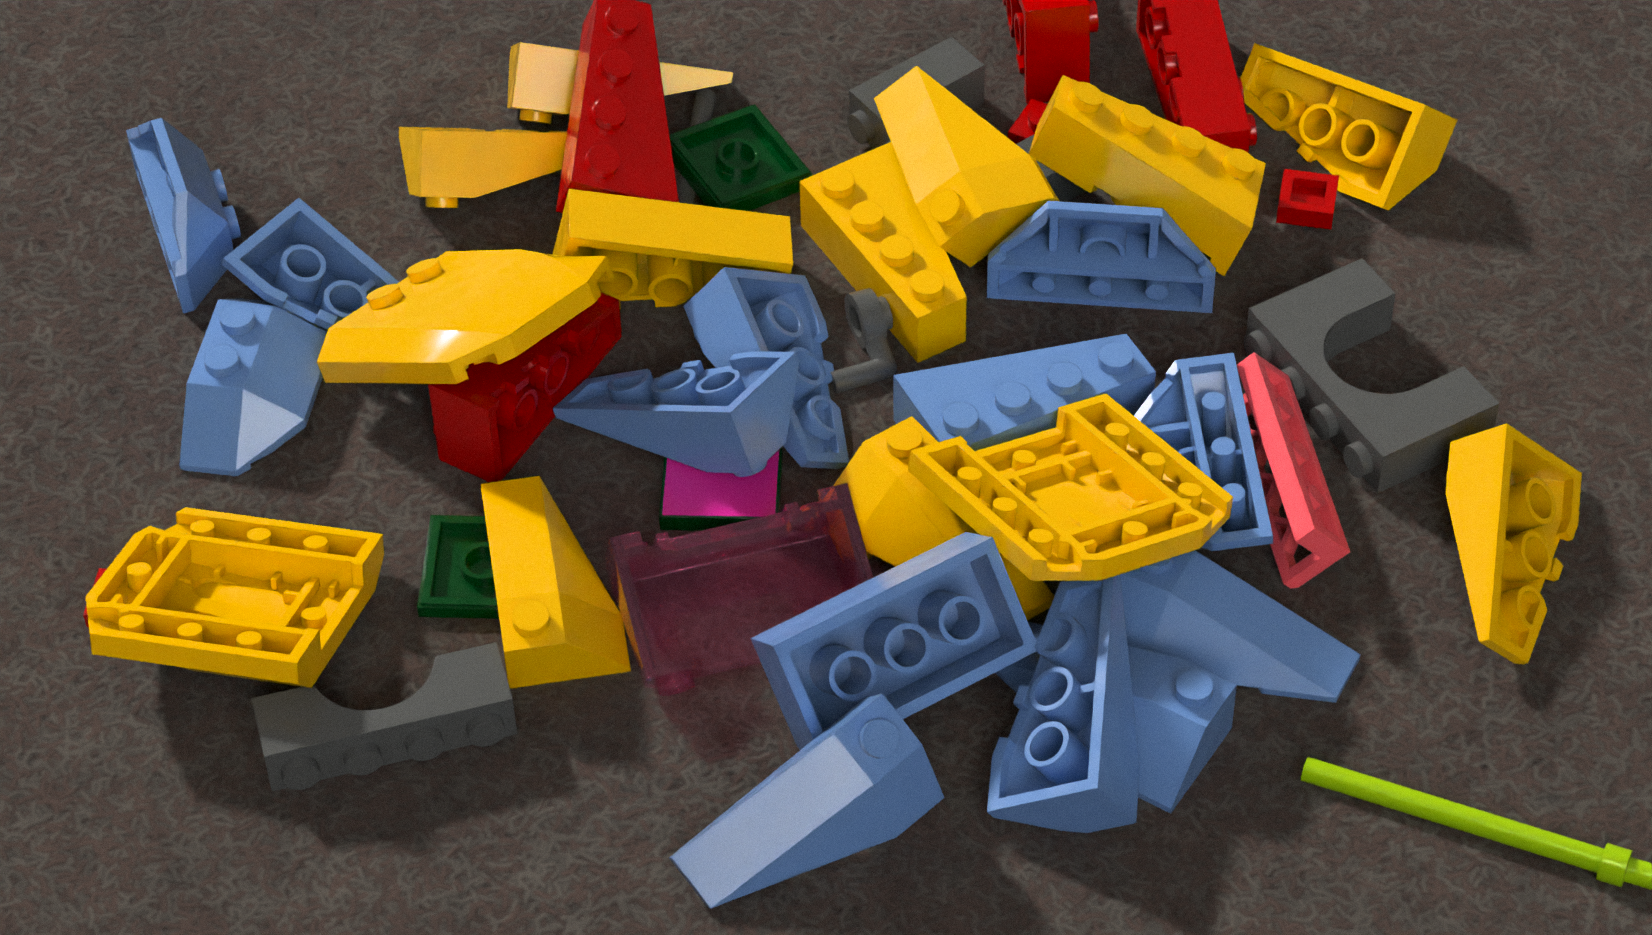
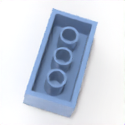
[750,532,1037,750]

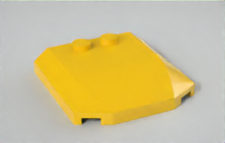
[317,249,614,384]
[908,394,1233,581]
[86,507,384,688]

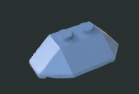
[126,118,241,313]
[987,201,1216,313]
[179,298,328,476]
[1134,353,1273,551]

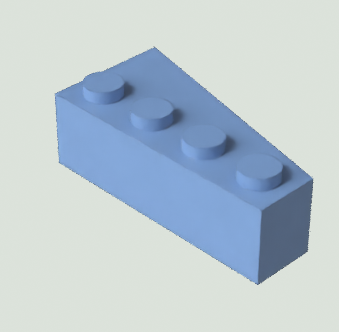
[893,334,1156,451]

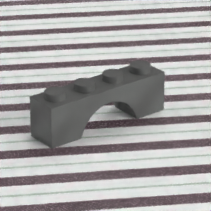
[251,642,517,791]

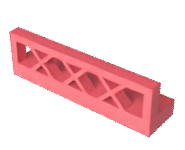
[1237,352,1350,589]

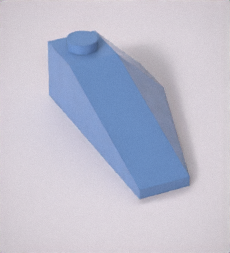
[222,198,399,330]
[552,351,800,477]
[995,622,1237,814]
[669,693,945,909]

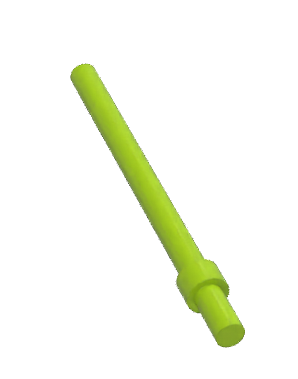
[1301,757,1652,890]

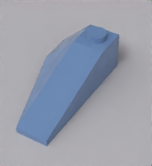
[683,267,849,469]
[1120,550,1361,703]
[987,575,1140,833]

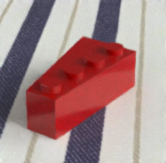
[556,0,679,213]
[1002,0,1098,103]
[1136,0,1257,152]
[428,292,622,482]

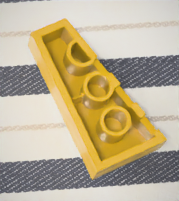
[1029,75,1266,276]
[800,142,967,363]
[553,189,793,309]

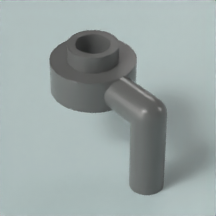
[830,288,897,394]

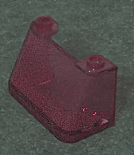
[605,483,873,696]

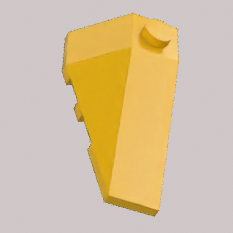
[507,42,733,124]
[1240,43,1457,210]
[874,66,1059,267]
[399,127,567,208]
[817,416,1054,620]
[1446,423,1582,665]
[480,476,631,689]

